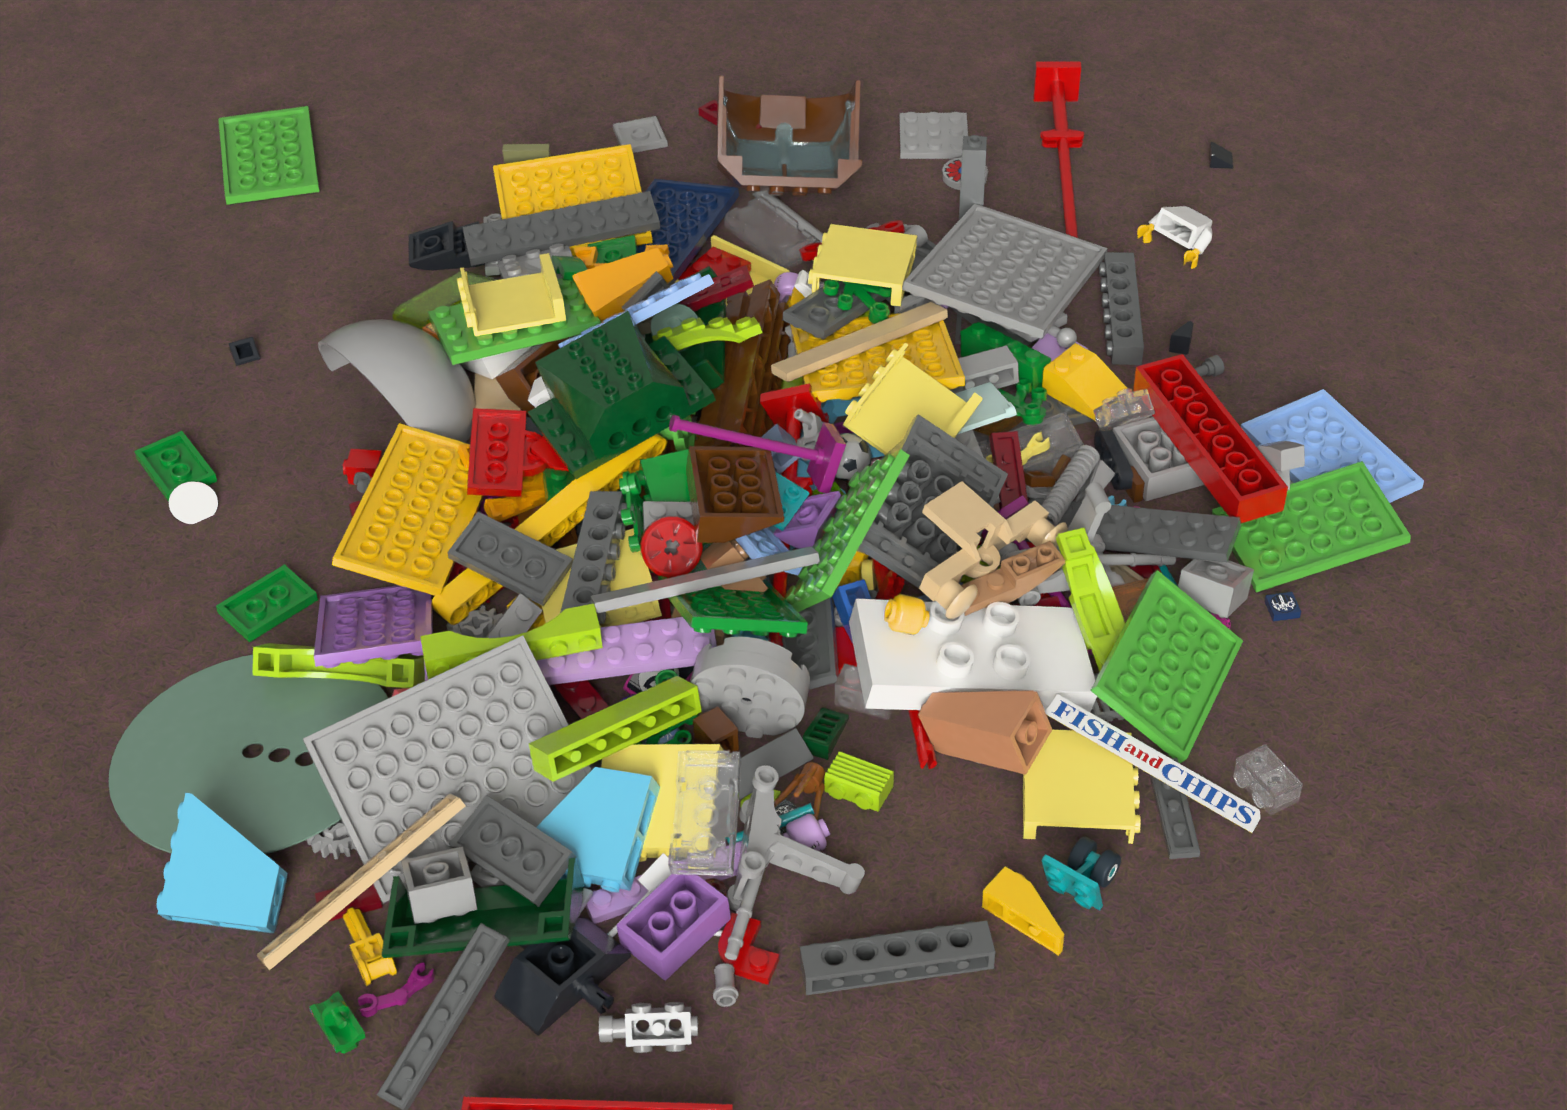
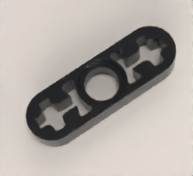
[1094,429,1133,490]

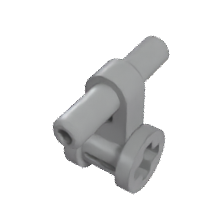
[794,409,823,461]

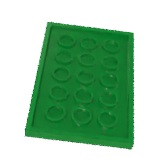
[658,576,808,637]

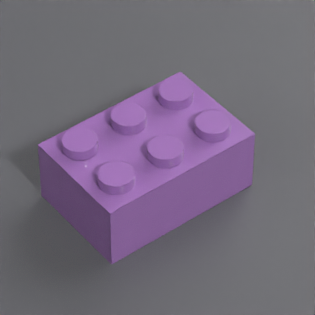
[616,864,731,981]

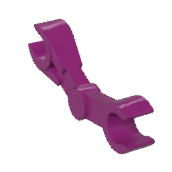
[358,962,435,1017]

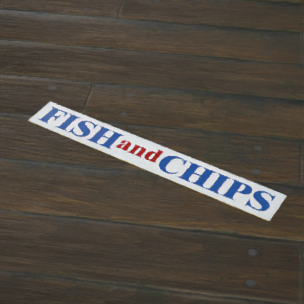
[1045,694,1260,833]

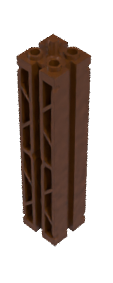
[694,279,791,447]

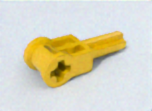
[343,908,397,986]

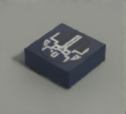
[1264,592,1301,621]

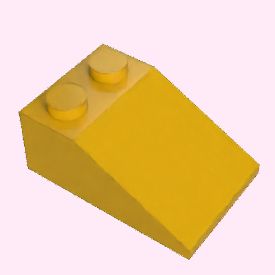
[1042,343,1135,425]

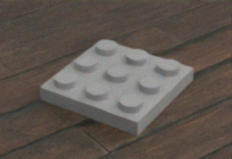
[899,112,968,159]

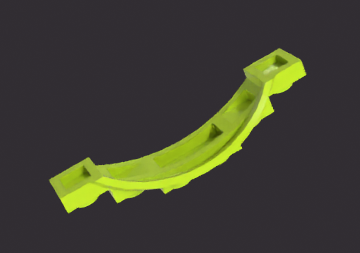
[652,317,762,351]
[1056,528,1125,671]

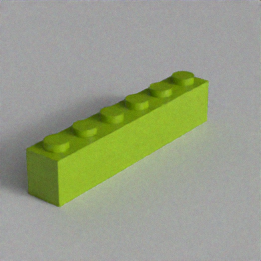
[529,676,702,782]

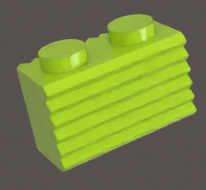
[825,751,894,812]

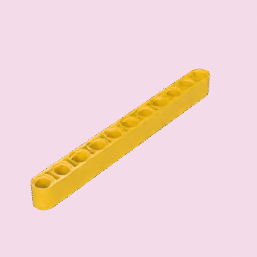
[431,433,667,625]

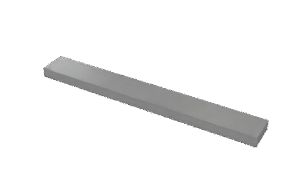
[590,546,820,613]

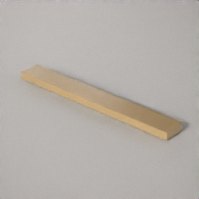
[771,302,948,382]
[257,794,465,970]

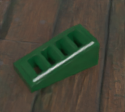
[802,707,849,760]

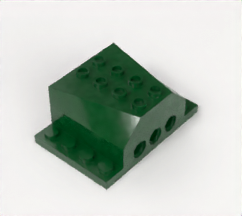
[528,311,716,479]

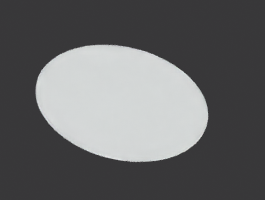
[169,482,218,524]

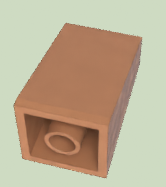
[918,690,1052,775]

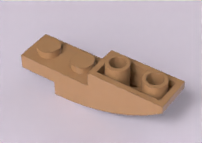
[961,541,1065,616]

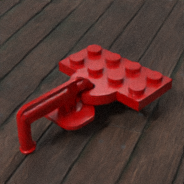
[467,408,569,497]

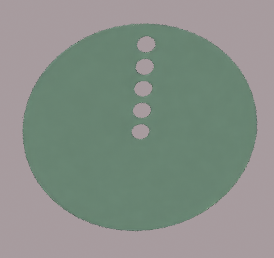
[109,655,388,854]

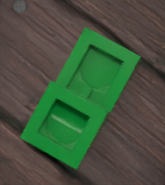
[551,256,587,280]

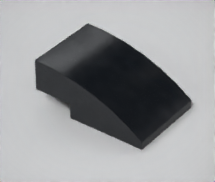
[408,221,485,271]

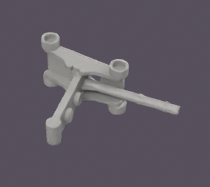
[999,482,1176,606]
[725,765,865,960]

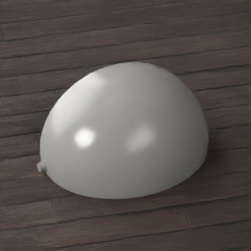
[318,319,476,443]

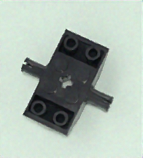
[494,918,631,1036]

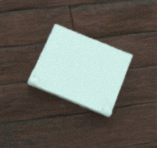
[955,382,1017,434]

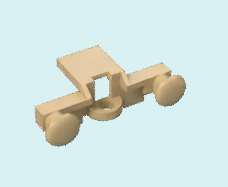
[919,481,1068,619]

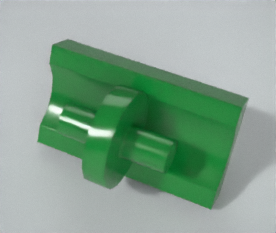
[309,991,366,1053]

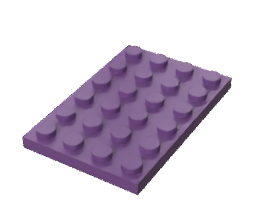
[314,585,433,668]

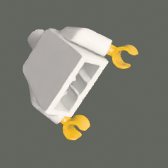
[1137,206,1212,269]

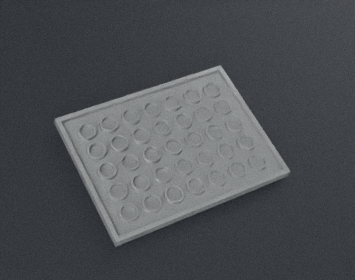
[902,203,1108,339]
[303,636,592,904]

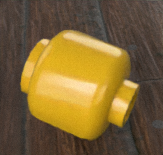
[884,594,929,635]

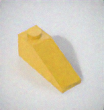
[982,867,1064,955]

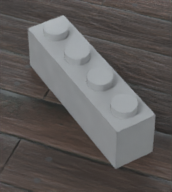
[950,345,1019,394]

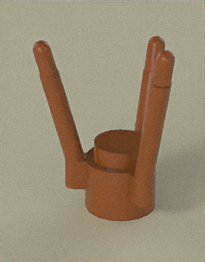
[774,762,826,819]

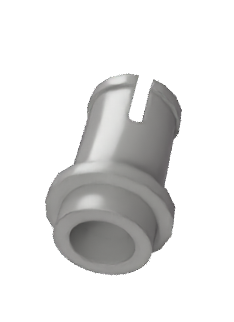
[713,963,739,1007]

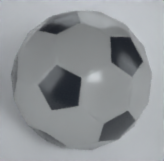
[835,433,872,481]

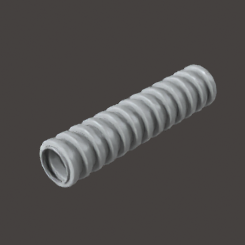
[1041,445,1100,527]

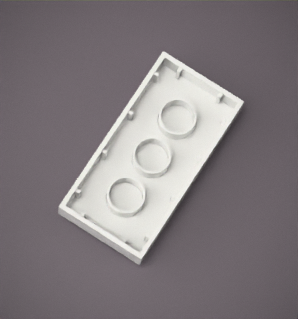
[849,599,1097,712]

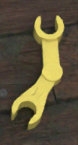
[986,432,1050,465]

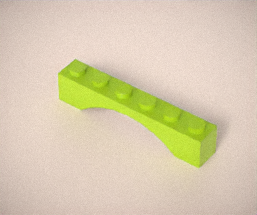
[420,604,603,680]
[253,643,425,688]

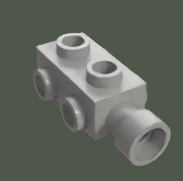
[599,1002,698,1053]

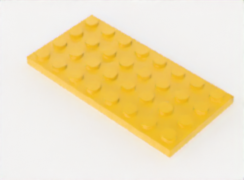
[332,423,484,596]

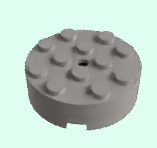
[690,637,810,738]

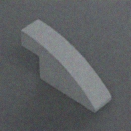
[1256,441,1305,491]

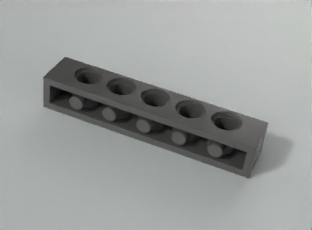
[1099,252,1144,365]
[560,491,627,626]
[800,921,995,995]

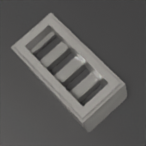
[1075,460,1115,502]

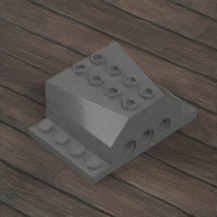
[857,414,1008,588]

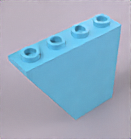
[536,767,660,892]
[157,793,288,933]

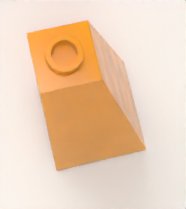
[572,247,673,323]

